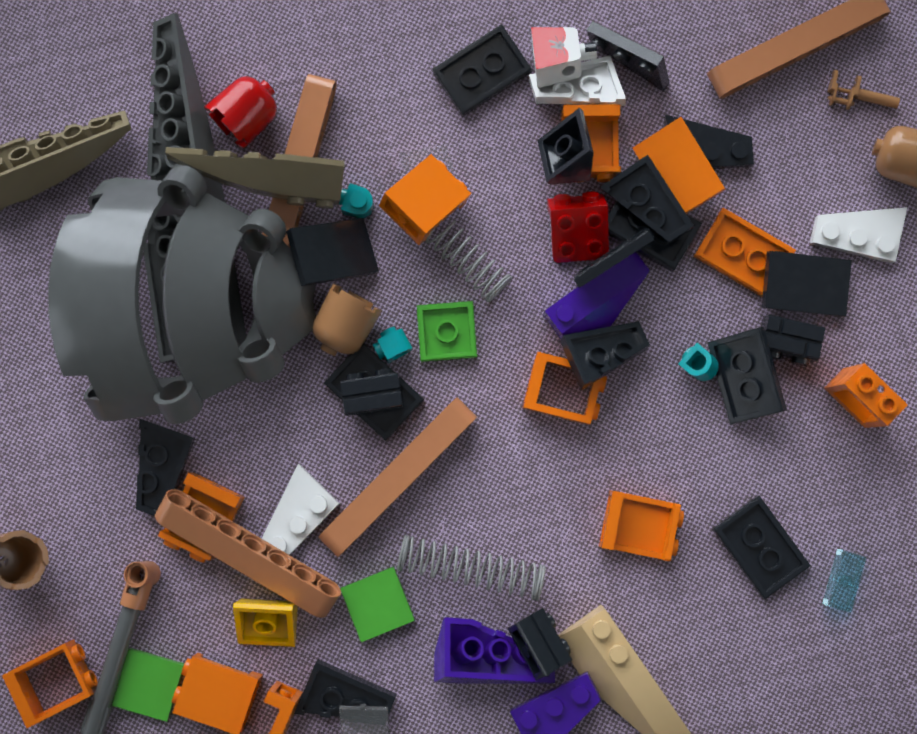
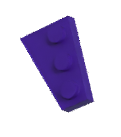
[510,671,601,734]

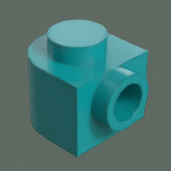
[339,183,374,219]
[372,326,413,364]
[678,343,718,381]

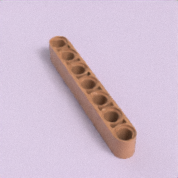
[707,0,891,99]
[262,74,337,247]
[318,397,477,557]
[155,489,341,618]

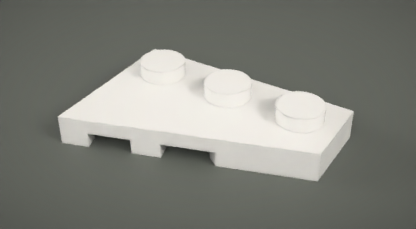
[529,56,626,106]
[810,207,907,263]
[262,464,340,555]

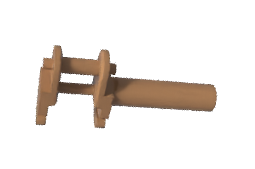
[827,70,900,110]

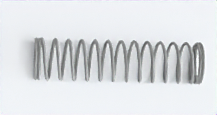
[426,220,512,302]
[397,535,546,601]

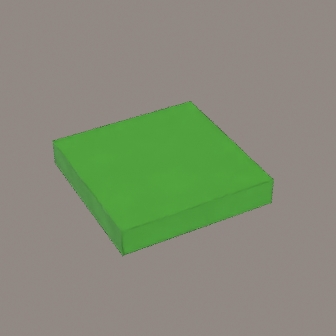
[417,301,477,362]
[340,566,415,642]
[112,648,185,722]

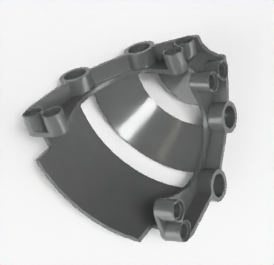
[48,165,317,424]

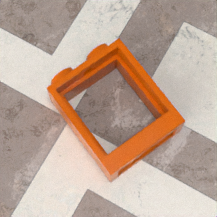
[522,352,607,425]
[824,363,908,428]
[2,639,98,728]

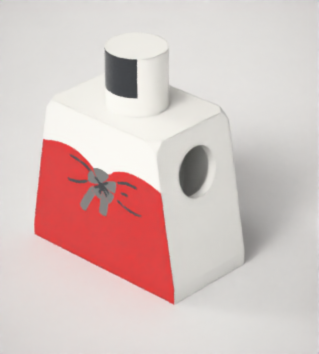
[531,27,597,88]

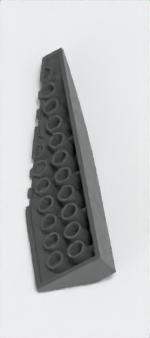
[144,13,246,363]

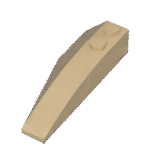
[558,605,691,734]

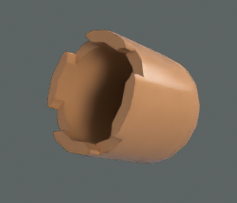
[872,126,917,188]
[312,283,383,356]
[0,530,49,590]

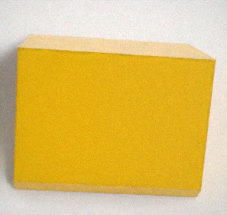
[233,598,298,647]

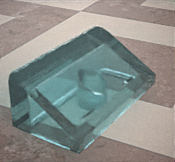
[822,549,866,613]

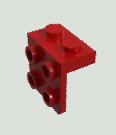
[547,191,609,263]

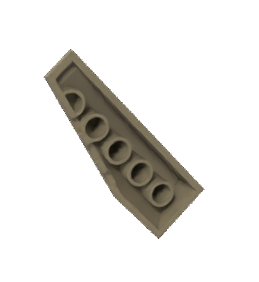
[0,110,132,211]
[165,147,345,209]

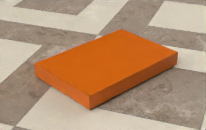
[633,117,726,214]
[693,208,796,297]

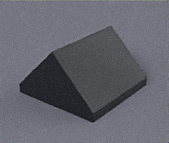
[537,108,594,185]

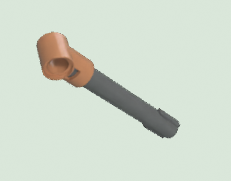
[80,561,161,734]

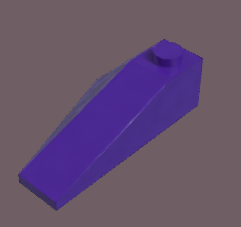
[543,252,650,339]
[434,617,555,684]

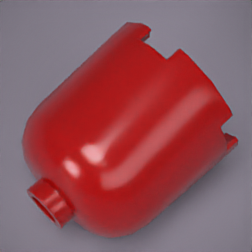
[204,76,277,149]

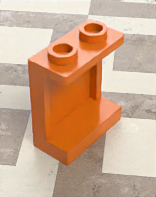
[561,104,621,183]
[379,154,472,245]
[158,472,245,563]
[599,490,684,562]
[172,653,263,734]
[264,680,303,734]

